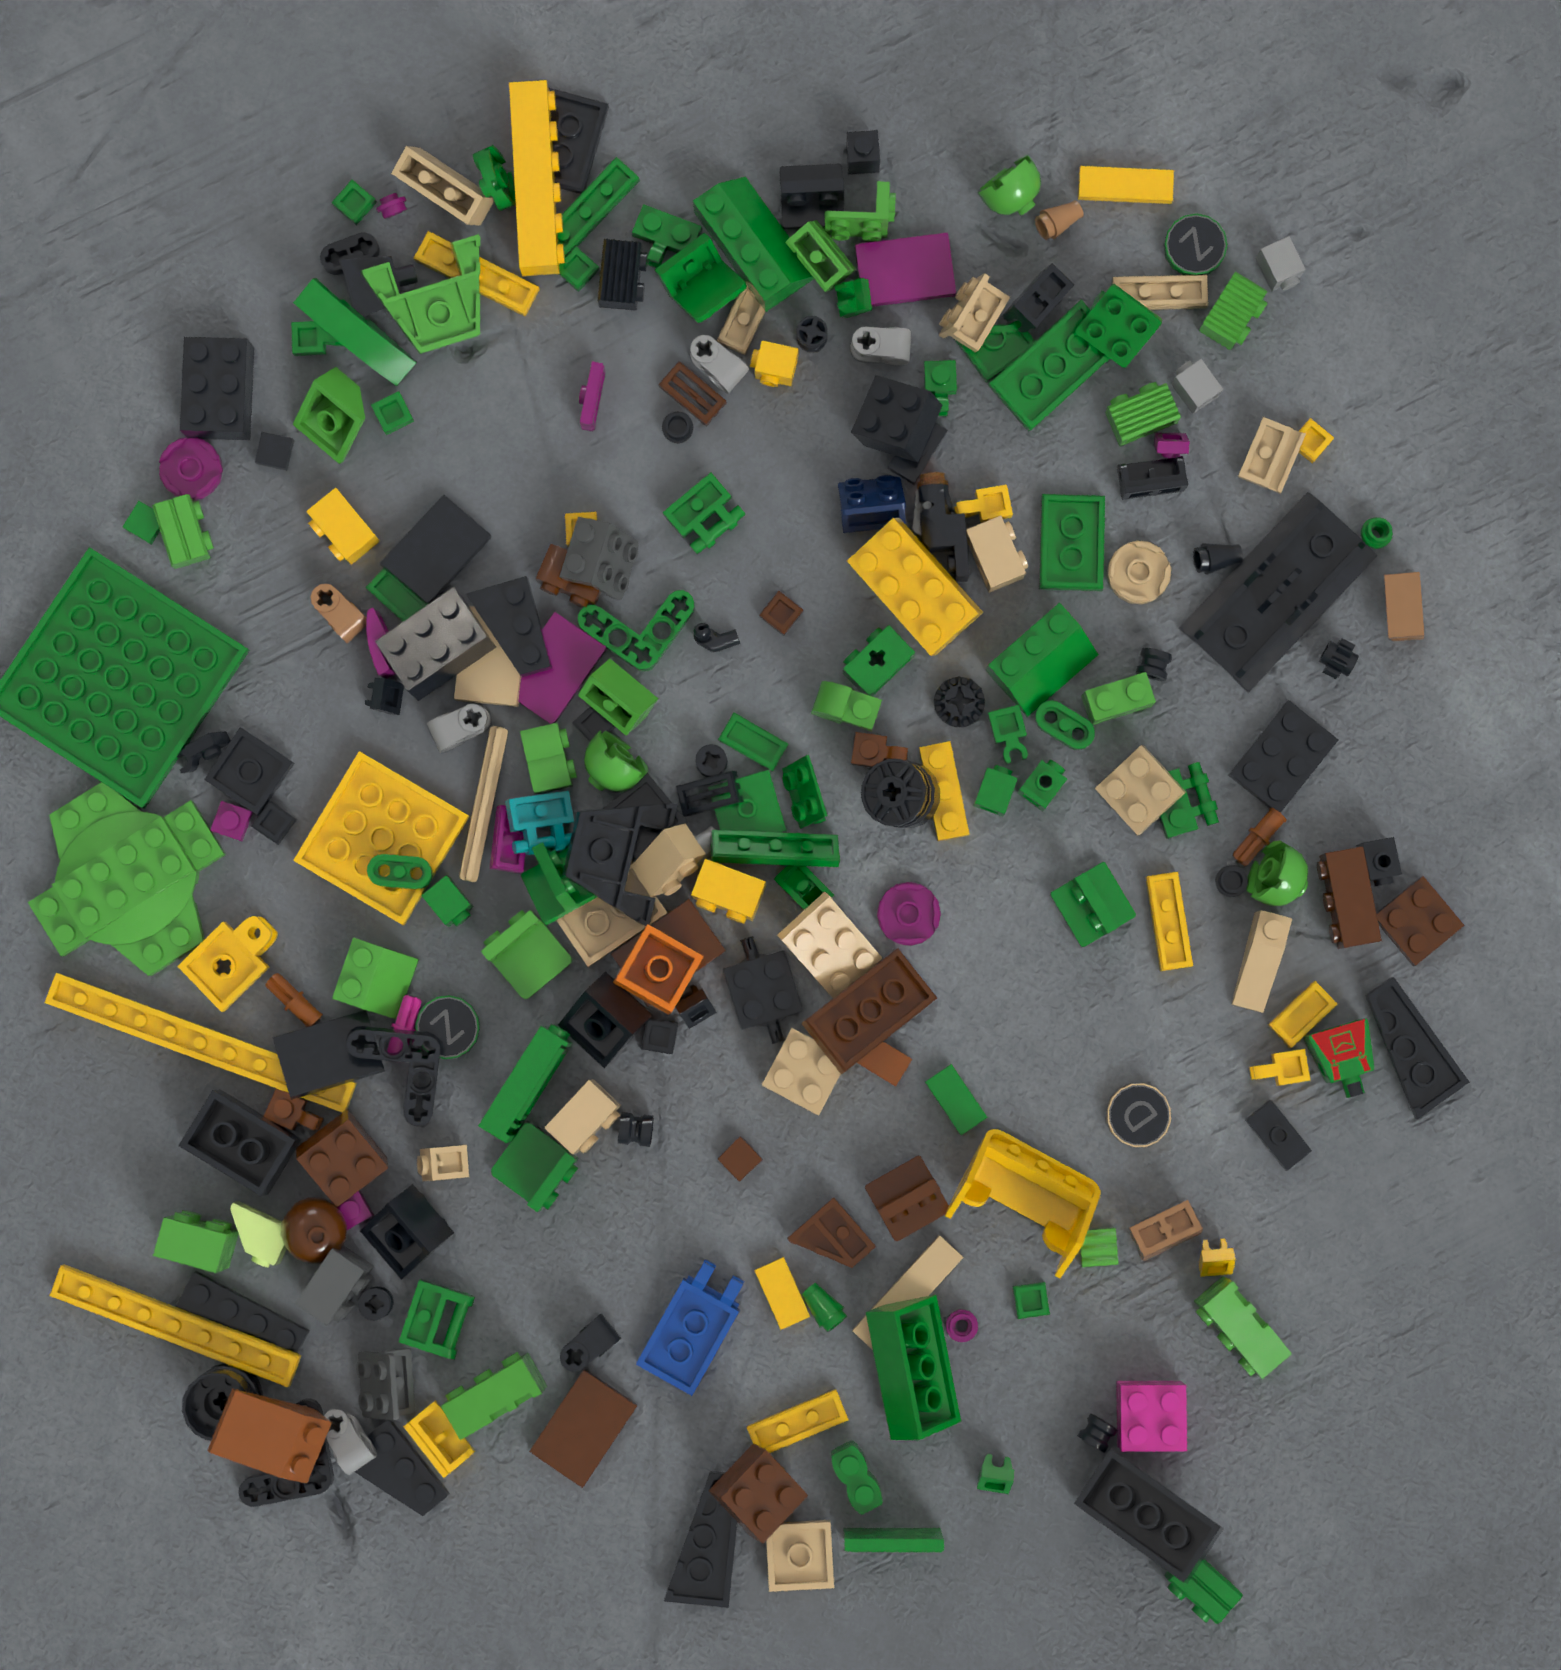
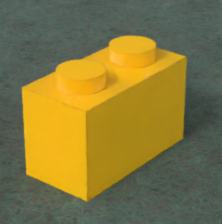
[306,488,380,565]

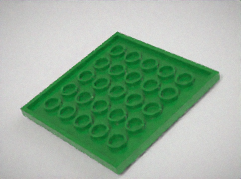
[0,547,250,809]

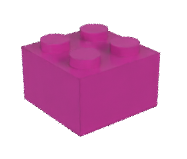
[1116,1381,1187,1452]

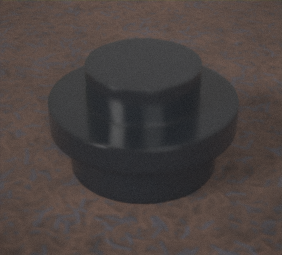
[662,411,694,443]
[1215,865,1248,897]

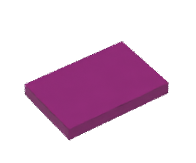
[855,232,956,307]
[518,612,607,724]

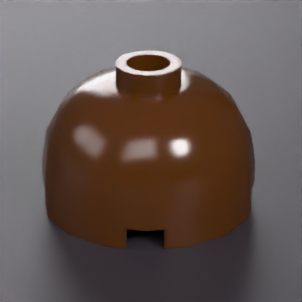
[281,1198,347,1263]

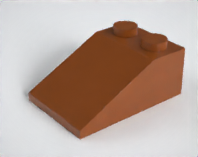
[207,1389,332,1484]

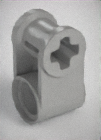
[850,326,911,365]
[690,335,749,394]
[427,704,491,753]
[324,1409,377,1475]

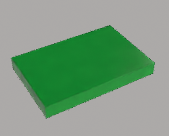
[1039,494,1105,591]
[843,1528,944,1552]

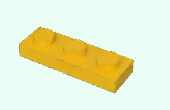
[919,741,969,841]

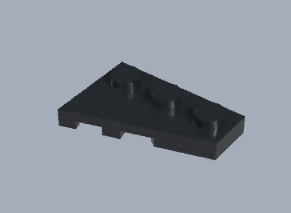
[466,576,552,677]
[355,1420,450,1516]

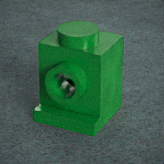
[1017,760,1067,812]

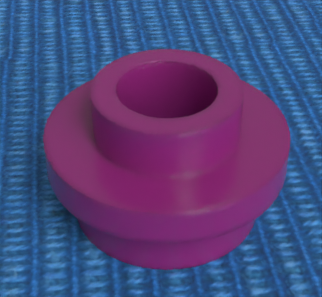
[376,193,407,219]
[946,1309,978,1342]

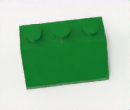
[985,602,1099,717]

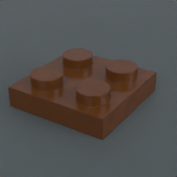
[1376,876,1465,966]

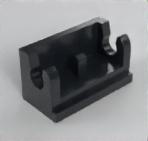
[1002,263,1074,333]
[1117,456,1188,500]

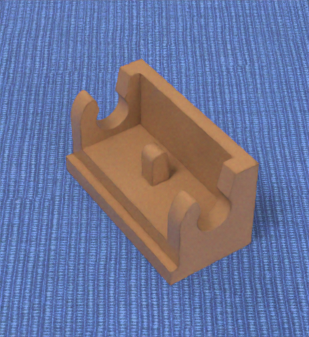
[1384,572,1424,641]
[1129,1200,1203,1261]

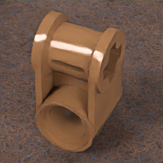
[311,584,367,644]

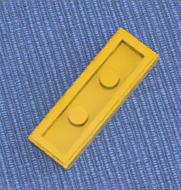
[1078,166,1174,204]
[1145,872,1193,971]
[747,1389,849,1453]

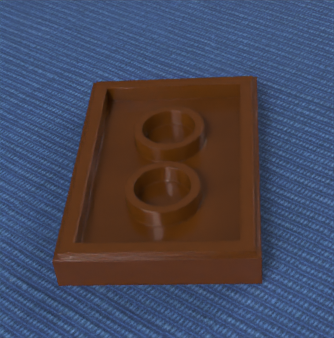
[611,899,726,1006]
[529,1369,637,1488]

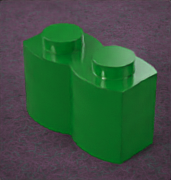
[831,1440,882,1515]

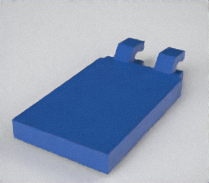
[636,1259,744,1396]

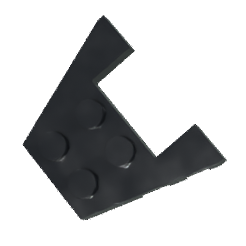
[562,803,678,926]

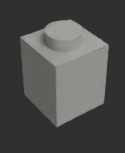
[1256,236,1306,291]
[1171,359,1223,414]

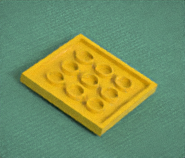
[293,751,470,925]

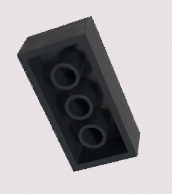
[1074,1449,1224,1584]

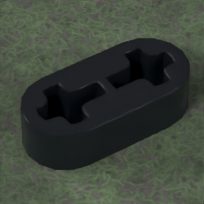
[320,232,380,275]

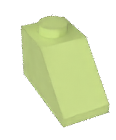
[230,1201,287,1268]

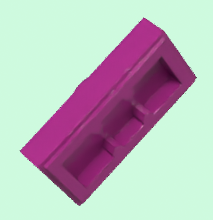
[579,361,606,432]
[489,805,525,874]

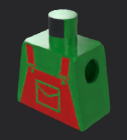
[1303,1018,1374,1098]

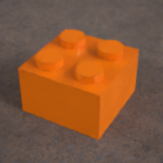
[613,924,704,1015]

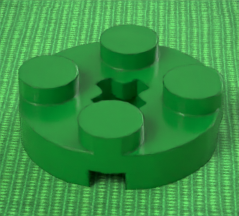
[473,145,516,211]

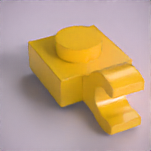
[954,484,1013,523]
[1249,1049,1311,1086]

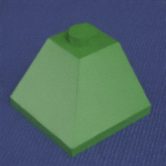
[292,367,365,464]

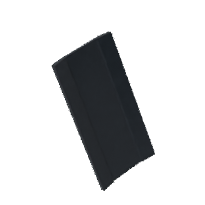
[1179,492,1377,693]

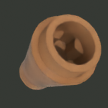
[1035,200,1083,240]

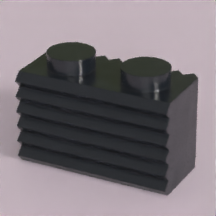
[597,238,648,311]

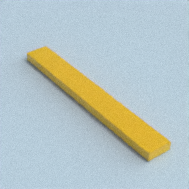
[49,1264,302,1387]

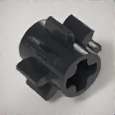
[1319,638,1359,679]

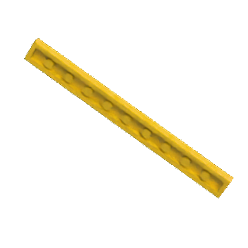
[44,973,357,1113]

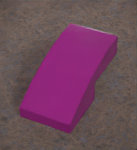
[366,608,396,679]

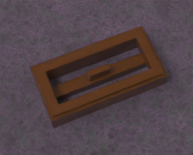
[659,361,727,427]

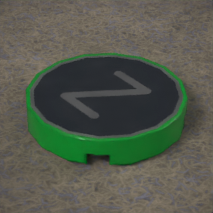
[1164,213,1228,275]
[415,995,480,1059]

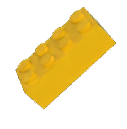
[847,518,984,656]

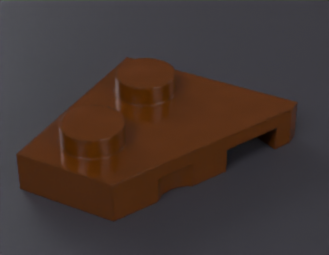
[787,1197,876,1268]

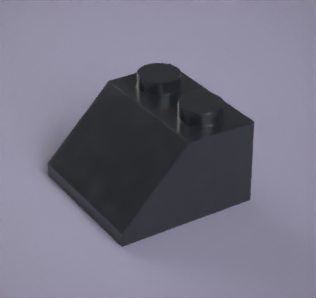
[558,971,652,1068]
[360,1184,454,1280]

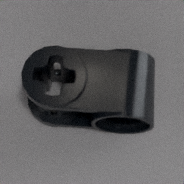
[560,1313,622,1372]

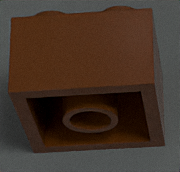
[296,1109,389,1207]
[709,1443,808,1544]

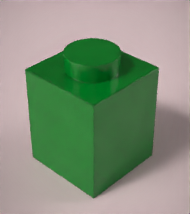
[973,765,1018,817]
[421,875,474,927]

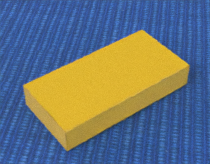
[1268,981,1337,1048]
[754,1257,810,1330]

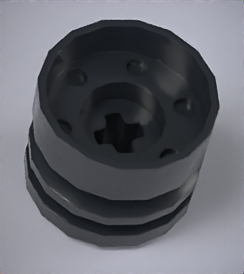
[861,759,940,828]
[182,1363,263,1441]

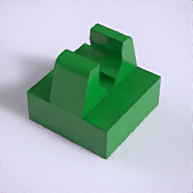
[835,278,872,318]
[977,1454,1015,1494]

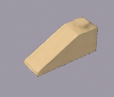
[1231,910,1292,1013]

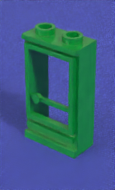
[478,1024,573,1143]

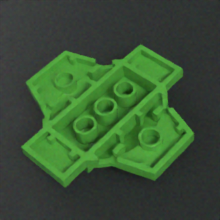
[28,782,226,976]

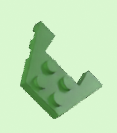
[361,234,480,354]

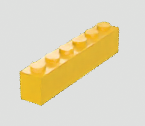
[509,80,565,276]

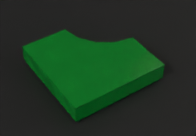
[953,320,1035,383]

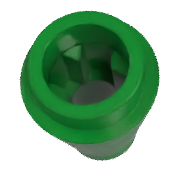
[801,1283,847,1333]

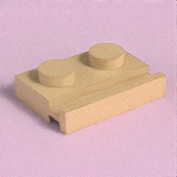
[1238,417,1306,494]

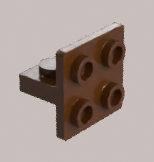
[865,1155,949,1242]

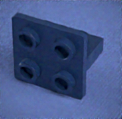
[838,475,906,533]

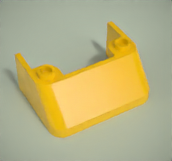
[945,1129,1101,1278]

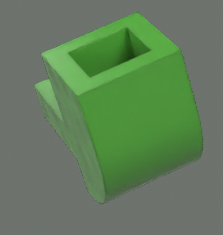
[811,681,882,731]

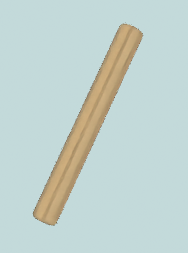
[459,726,508,882]

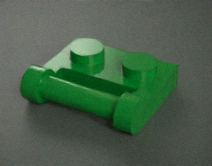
[399,1279,475,1360]

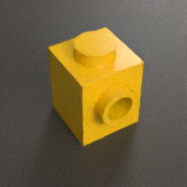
[750,340,799,387]

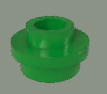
[1361,517,1393,549]

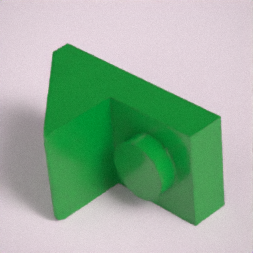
[774,865,834,911]

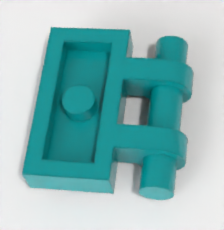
[505,791,574,855]

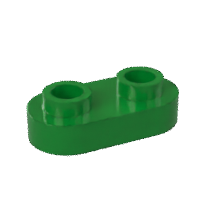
[1035,700,1095,750]
[367,854,433,890]

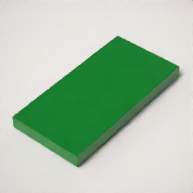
[987,299,1110,432]

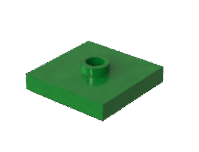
[708,770,787,832]

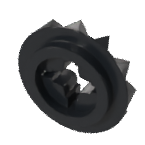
[934,676,985,727]

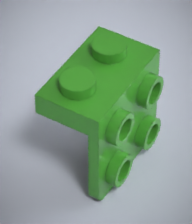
[825,181,896,242]
[481,910,572,999]

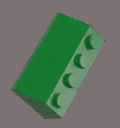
[693,177,814,312]
[866,1295,961,1440]

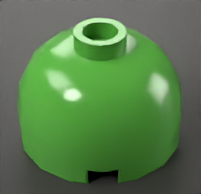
[977,155,1041,216]
[584,731,648,792]
[1246,840,1308,906]

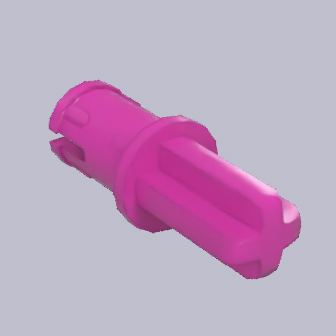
[387,995,422,1053]

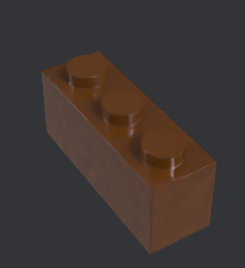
[1316,846,1382,949]

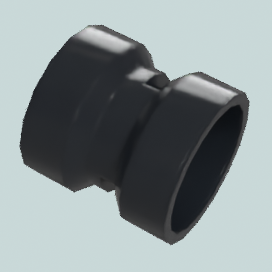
[618,1112,654,1147]

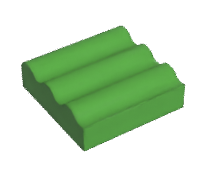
[1080,1228,1119,1267]

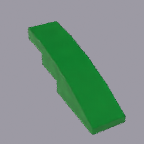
[293,278,417,386]

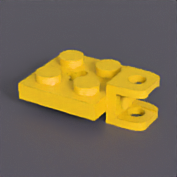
[177,916,278,1012]

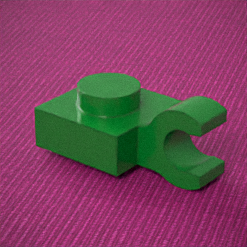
[291,321,343,356]
[924,360,957,416]

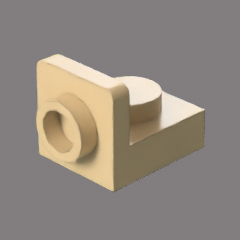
[417,1145,469,1181]

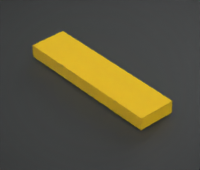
[414,231,540,317]

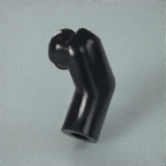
[693,623,740,652]

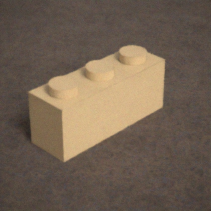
[391,146,494,225]

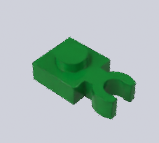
[987,705,1028,764]

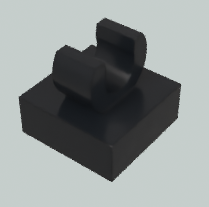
[365,677,404,715]
[675,985,717,1029]

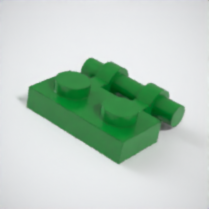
[663,473,746,555]
[1159,762,1219,839]

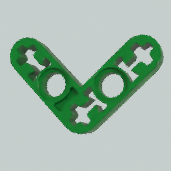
[578,590,695,671]

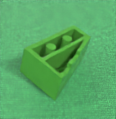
[1194,1276,1292,1379]
[441,1352,547,1440]

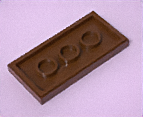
[801,948,937,1074]

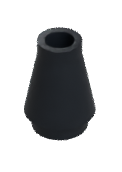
[1193,543,1243,575]

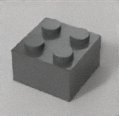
[294,1245,374,1326]

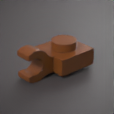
[851,732,908,767]
[264,1088,324,1130]

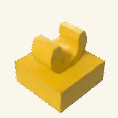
[1199,1238,1236,1277]

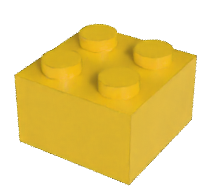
[691,859,766,924]

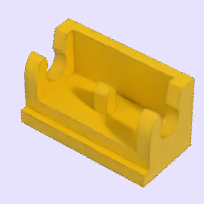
[403,1400,475,1478]

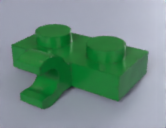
[632,204,702,268]

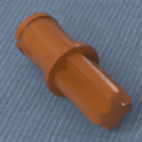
[1232,808,1287,866]
[265,973,323,1027]

